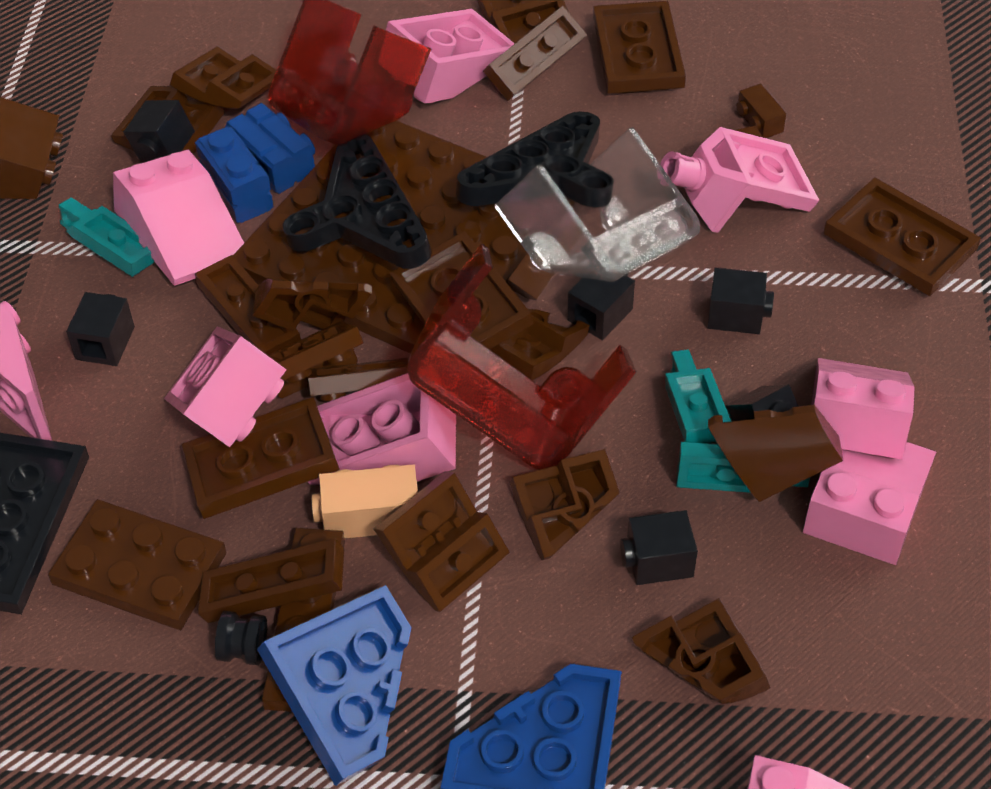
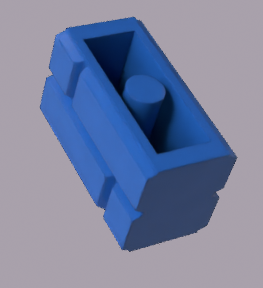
[225,103,315,194]
[195,126,274,223]

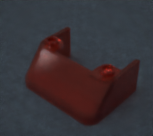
[268,0,431,145]
[408,243,636,470]

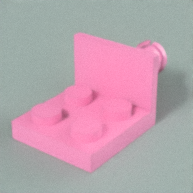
[659,127,819,233]

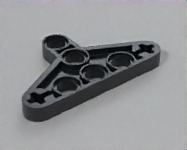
[456,111,614,208]
[283,133,432,269]

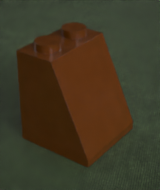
[0,97,63,199]

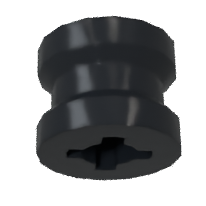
[215,611,268,666]

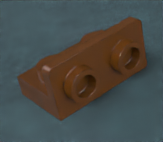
[267,322,364,398]

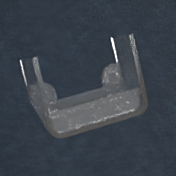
[495,127,700,282]

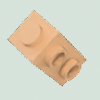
[312,464,418,538]

